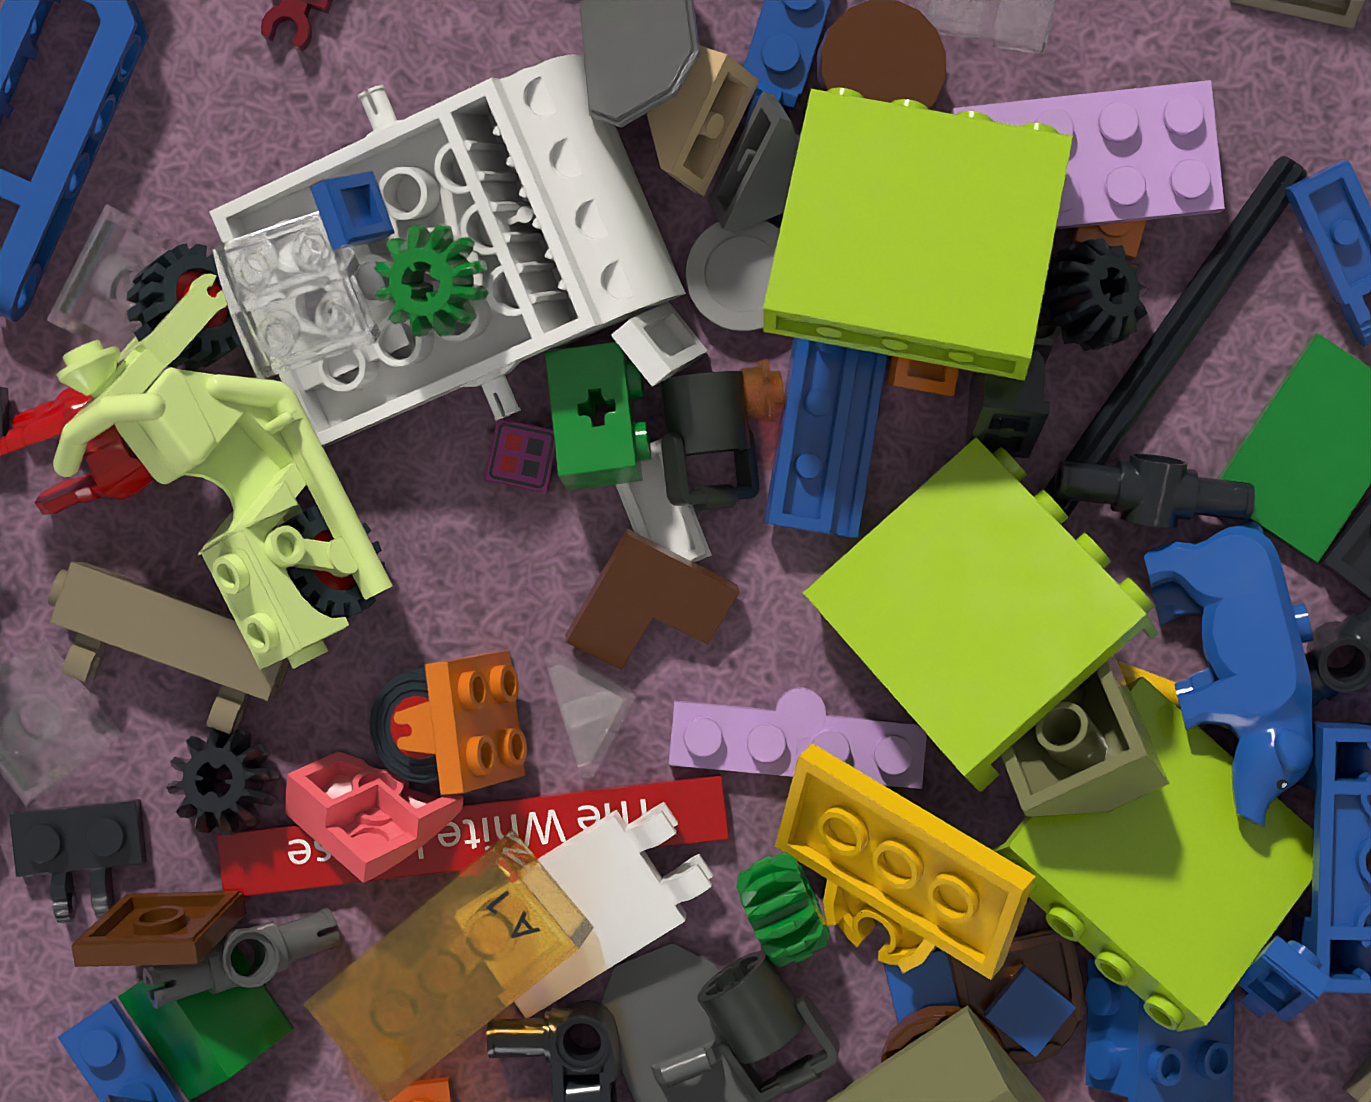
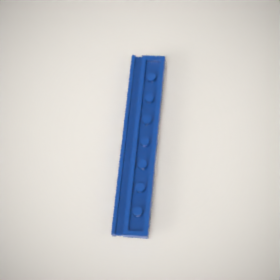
[764,337,887,538]

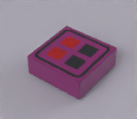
[484,419,556,494]

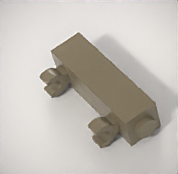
[48,562,290,734]

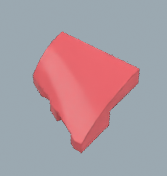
[284,751,464,883]

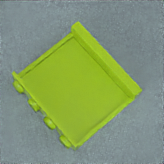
[763,88,1073,381]
[803,438,1159,792]
[991,676,1314,1032]

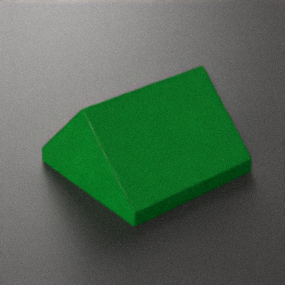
[117,945,294,1101]

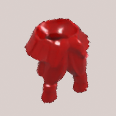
[0,387,155,515]

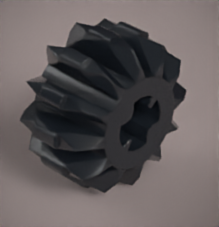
[1042,238,1148,351]
[166,728,279,836]

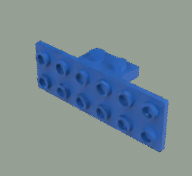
[1085,958,1235,1102]

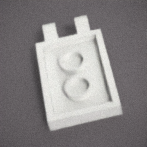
[456,802,713,1018]

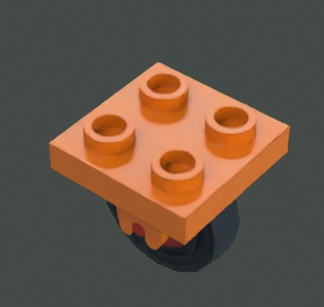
[370,650,527,795]

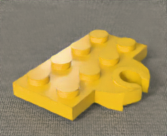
[774,743,1036,980]

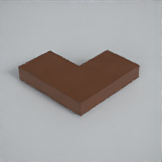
[565,529,740,670]

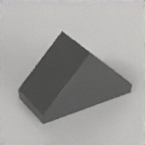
[708,91,799,233]

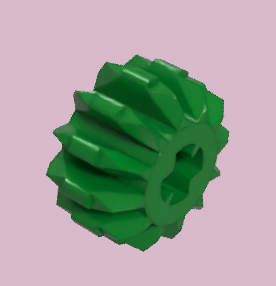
[374,225,489,337]
[736,852,830,967]

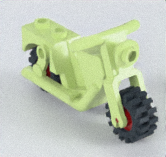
[53,243,393,670]

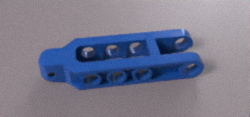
[0,0,149,322]

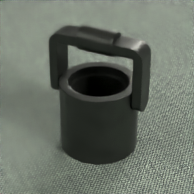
[660,371,759,512]
[697,950,840,1102]

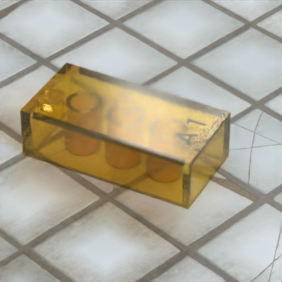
[304,829,594,1102]

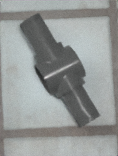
[143,908,341,1009]

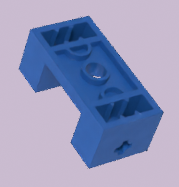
[1292,721,1371,993]

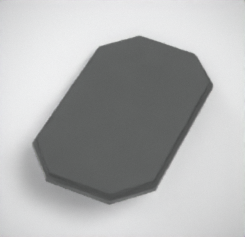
[580,0,701,128]
[601,942,770,1102]

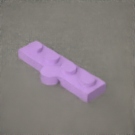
[668,687,927,789]

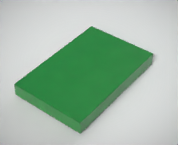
[1217,333,1371,563]

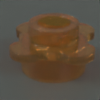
[740,358,784,423]

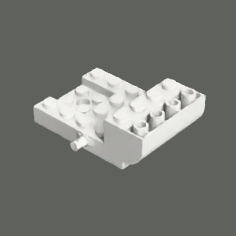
[209,54,686,447]

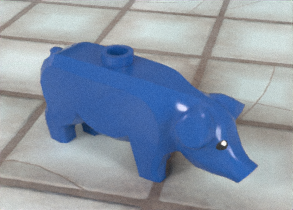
[1144,522,1314,827]

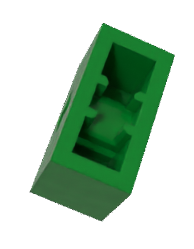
[545,342,652,491]

